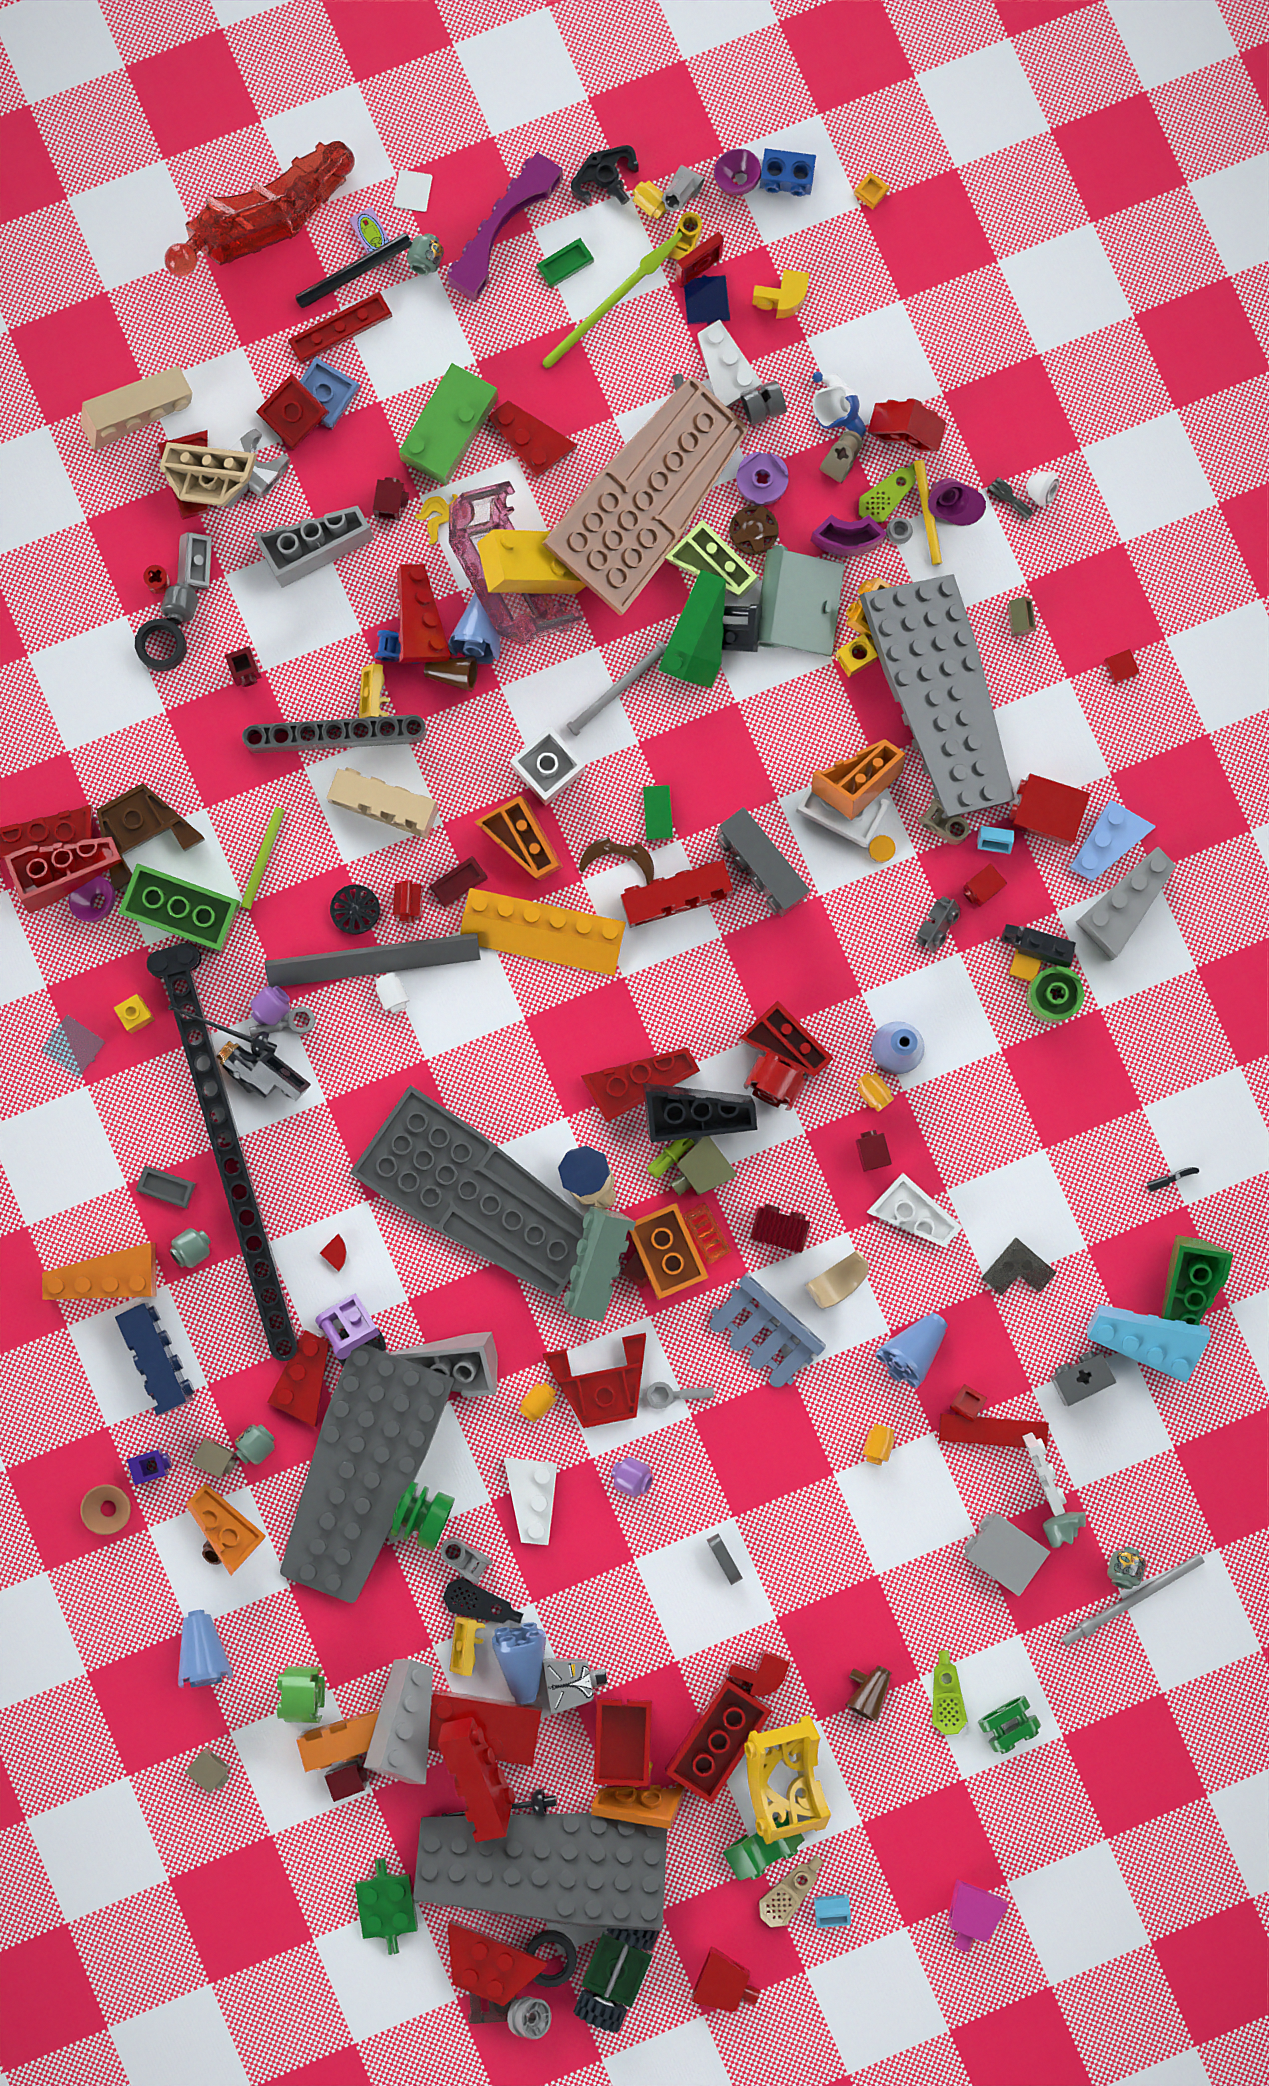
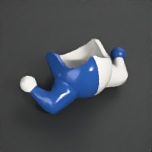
[812,371,866,438]

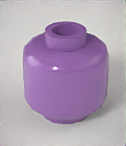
[250,986,290,1026]
[611,1457,653,1497]

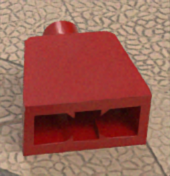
[691,1946,761,2012]

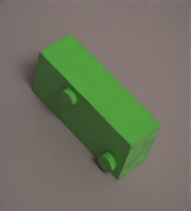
[399,363,498,486]
[118,863,241,952]

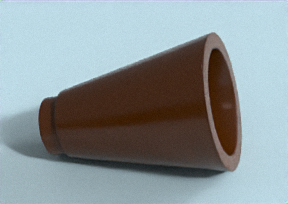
[424,650,478,692]
[845,1665,892,1723]

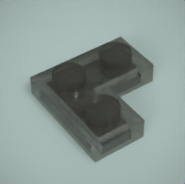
[980,1237,1057,1296]

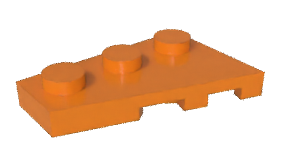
[591,1784,686,1829]

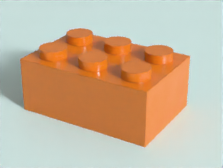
[628,1203,709,1300]

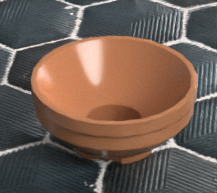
[81,1485,131,1535]

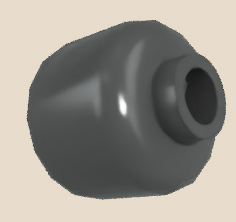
[161,583,199,625]

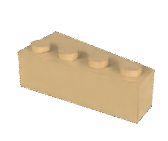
[326,767,439,840]

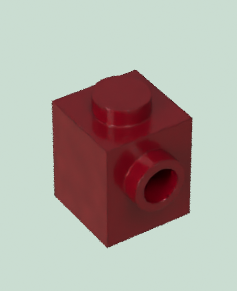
[373,477,409,521]
[225,646,262,687]

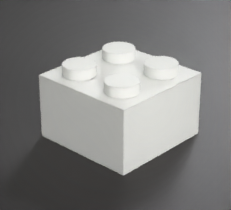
[510,726,585,806]

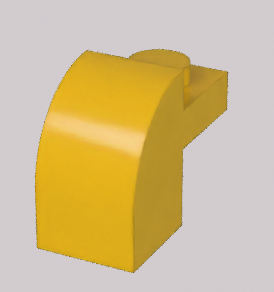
[752,269,810,319]

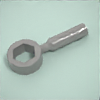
[249,1007,316,1037]
[647,1382,714,1409]

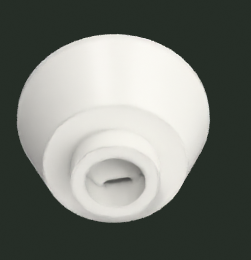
[1026,472,1060,506]

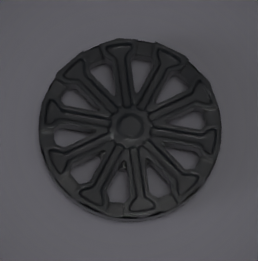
[330,884,380,935]

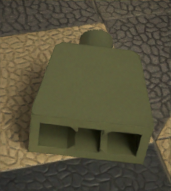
[670,1136,737,1196]

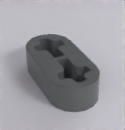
[707,1533,743,1585]

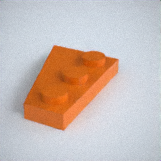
[186,1483,266,1576]

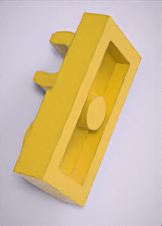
[359,664,389,718]
[449,1616,485,1676]

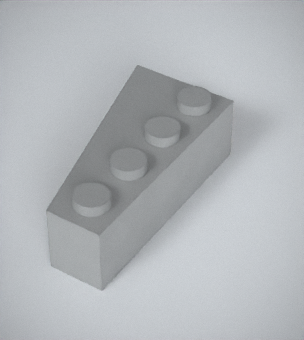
[252,506,374,588]
[1076,847,1176,960]
[364,1659,433,1784]

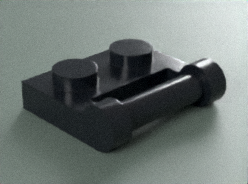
[722,604,762,652]

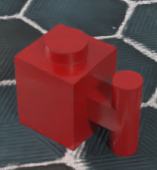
[393,881,423,923]

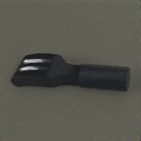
[1146,1167,1199,1193]

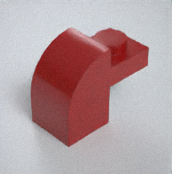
[727,1650,790,1696]

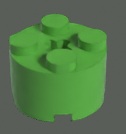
[1026,966,1085,1023]
[277,1666,325,1723]

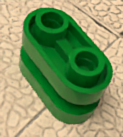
[978,1696,1041,1754]

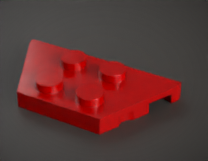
[447,1920,548,2006]

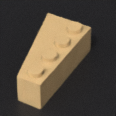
[80,365,193,451]

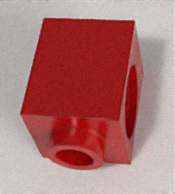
[963,863,1008,907]

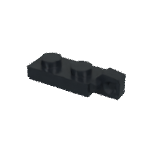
[1000,924,1076,968]

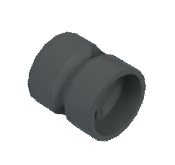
[740,380,787,425]

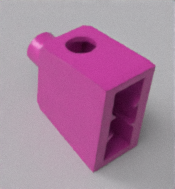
[948,1879,1009,1952]

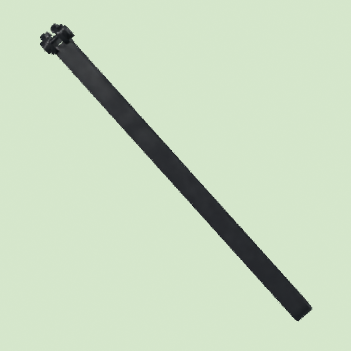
[146,943,298,1361]

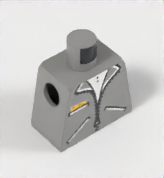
[543,1658,608,1714]

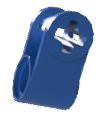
[374,630,420,664]

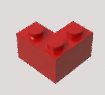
[867,398,947,452]

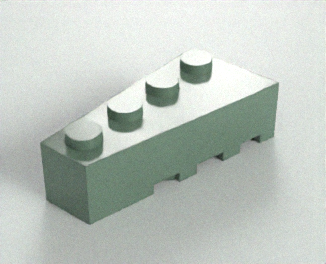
[564,1206,636,1322]

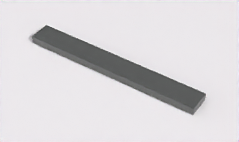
[265,933,481,987]

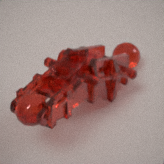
[164,141,355,277]

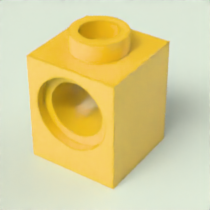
[835,634,878,678]
[114,994,155,1034]

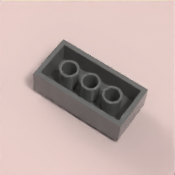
[716,807,811,917]

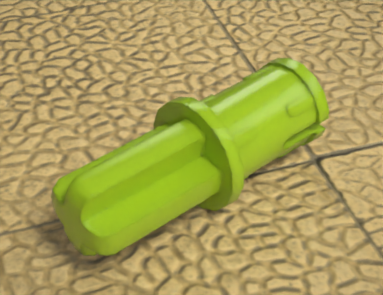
[647,1138,695,1179]

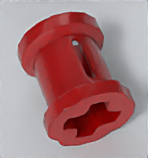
[143,565,170,594]

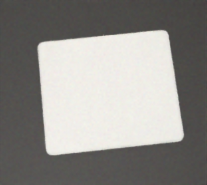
[393,170,432,212]

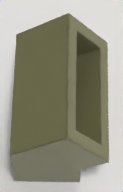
[1007,597,1036,637]

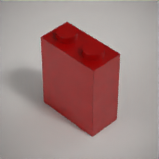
[1008,773,1090,847]

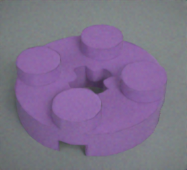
[736,452,788,506]

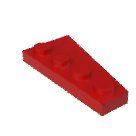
[397,564,451,663]
[0,804,93,860]

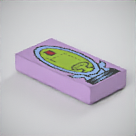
[349,207,390,254]

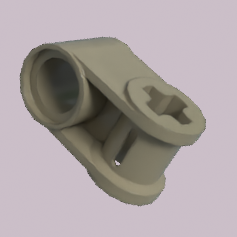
[819,431,863,483]
[917,798,969,845]

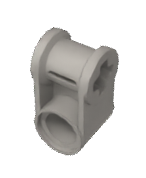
[441,1537,493,1585]

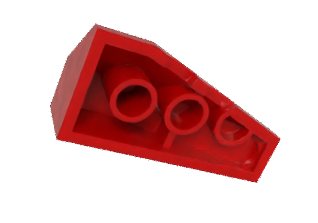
[4,837,122,914]

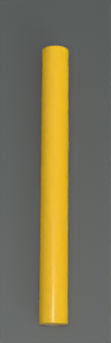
[914,460,942,565]

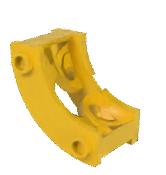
[744,1715,831,1844]

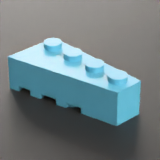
[1087,1304,1211,1383]

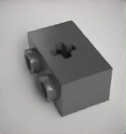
[1050,1350,1117,1407]

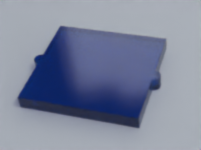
[684,275,730,325]

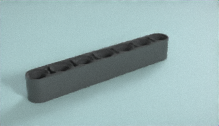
[242,715,427,753]

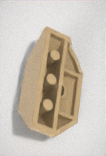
[159,442,257,506]

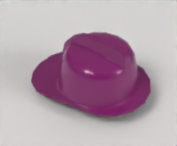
[928,478,986,526]

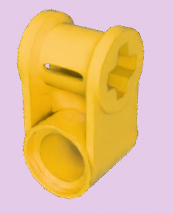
[666,212,702,260]

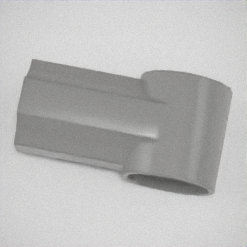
[662,165,705,212]

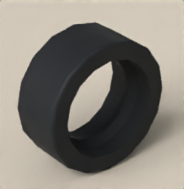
[134,619,187,671]
[526,1930,577,1987]

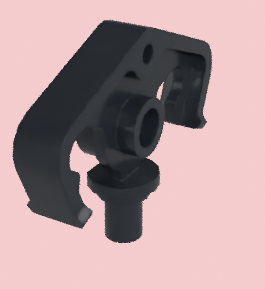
[571,145,639,206]

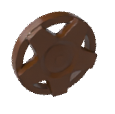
[729,506,779,555]

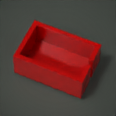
[593,1698,652,1787]

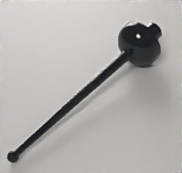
[168,1005,277,1057]
[442,1788,558,1817]

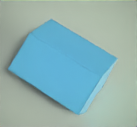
[977,826,1014,854]
[813,1894,851,1928]

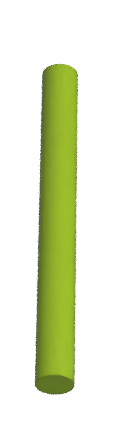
[240,807,285,910]

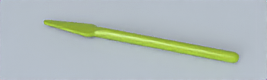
[543,232,682,368]

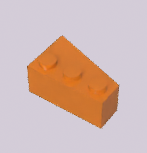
[475,795,564,880]
[296,1709,380,1773]

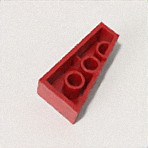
[620,859,733,928]
[438,1717,515,1842]

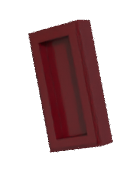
[429,856,488,908]

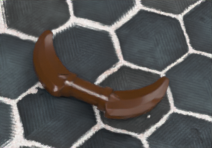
[579,837,654,885]

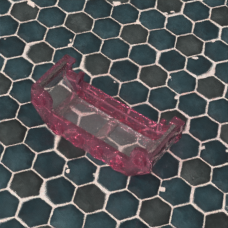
[449,481,584,645]

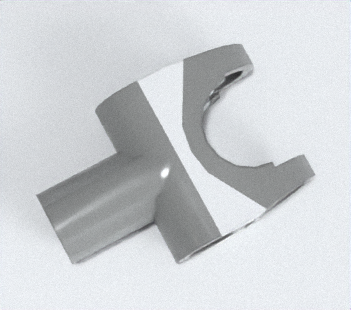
[226,429,291,509]

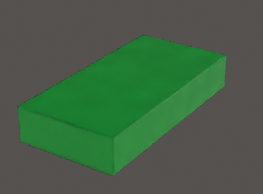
[536,238,594,289]
[643,785,673,840]

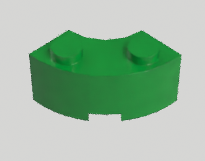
[723,1811,805,1881]

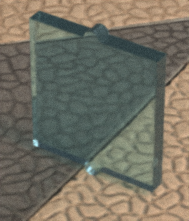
[41,1014,105,1077]

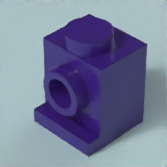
[127,1449,172,1485]

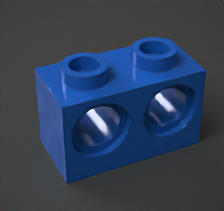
[759,148,816,196]

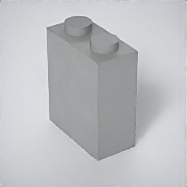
[962,1511,1050,1596]

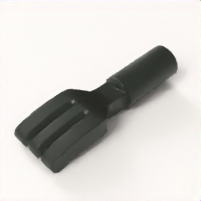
[987,477,1034,520]

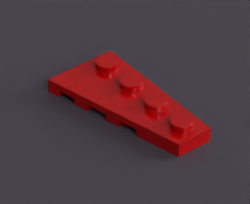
[581,1047,700,1123]

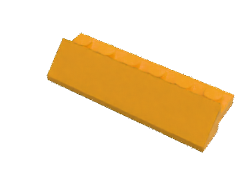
[460,888,626,976]

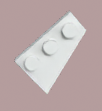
[1022,1433,1067,1517]
[504,1457,557,1545]

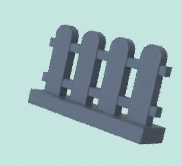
[710,1272,826,1387]

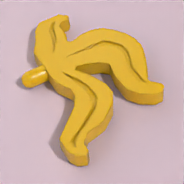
[415,494,461,545]

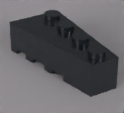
[643,1083,758,1143]

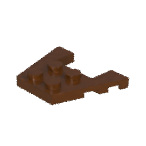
[96,783,205,891]

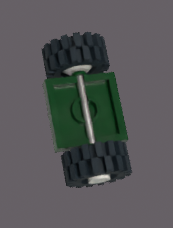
[573,1928,660,2033]

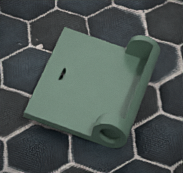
[758,545,845,657]

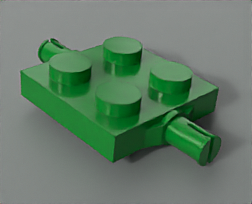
[355,1857,418,1955]

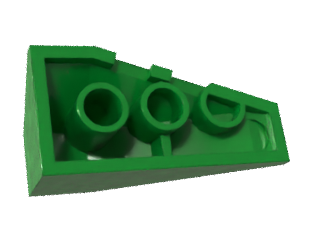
[658,569,726,688]
[1161,1235,1234,1326]

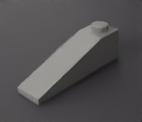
[389,1332,498,1397]

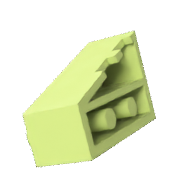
[665,520,760,599]

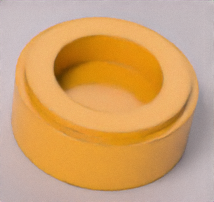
[868,835,896,863]

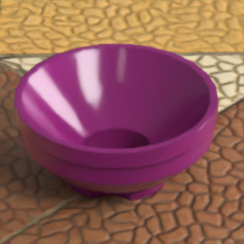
[714,148,761,196]
[69,875,116,923]

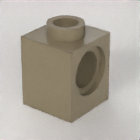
[191,1438,236,1478]
[185,1747,231,1794]

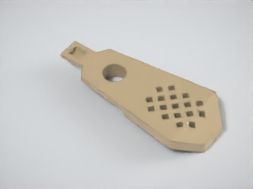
[759,1855,824,1927]

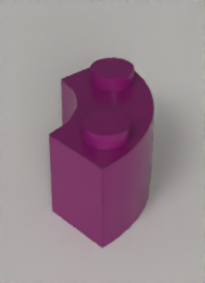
[810,514,887,556]

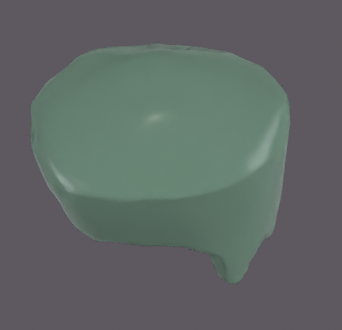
[1042,1512,1086,1548]

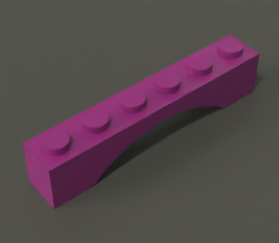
[447,151,563,302]

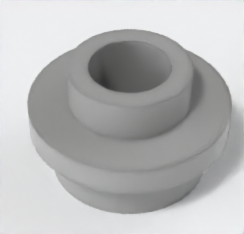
[886,518,913,544]

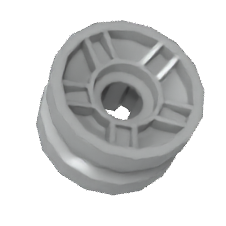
[507,1996,551,2039]

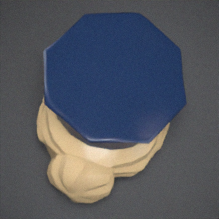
[558,1145,616,1209]

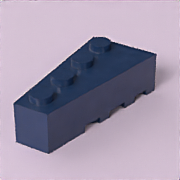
[115,1303,195,1416]

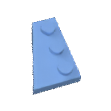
[1069,800,1156,882]

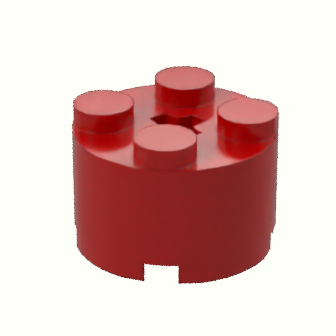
[743,1052,806,1111]

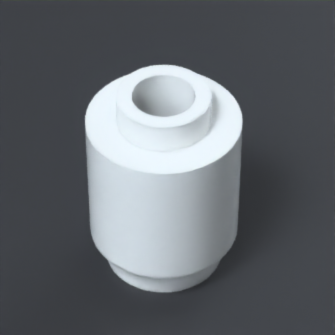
[375,972,410,1014]

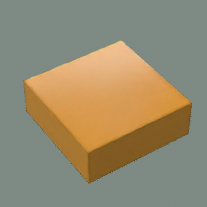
[853,171,890,210]
[1008,949,1041,982]

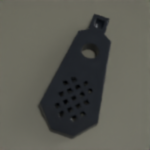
[443,1578,524,1624]

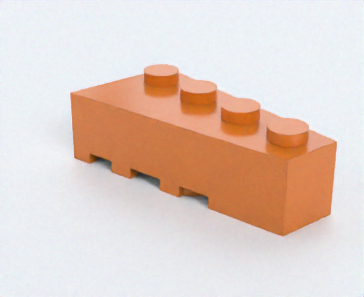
[42,1242,157,1300]

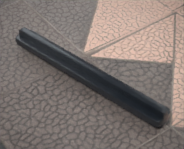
[295,233,412,308]

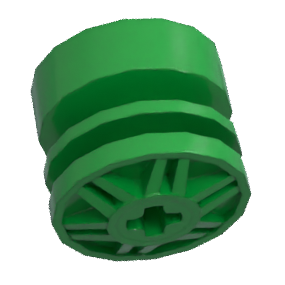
[390,1481,455,1552]

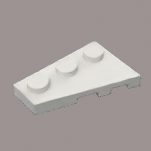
[697,319,762,408]
[795,786,890,848]
[867,1173,963,1247]

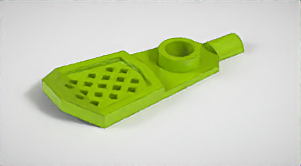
[858,463,916,523]
[932,1650,967,1735]

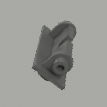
[915,896,961,953]

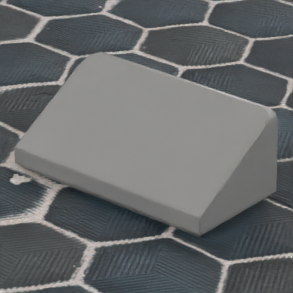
[177,532,212,589]

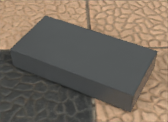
[136,1166,197,1209]

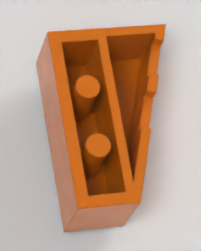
[811,739,905,820]

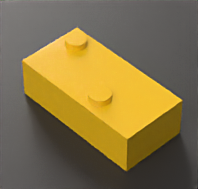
[477,529,587,594]

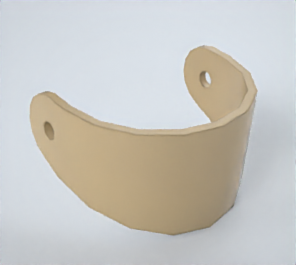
[805,1250,869,1309]

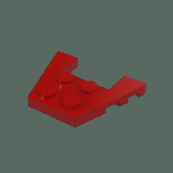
[542,1332,646,1428]

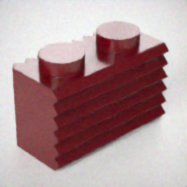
[749,1204,811,1254]

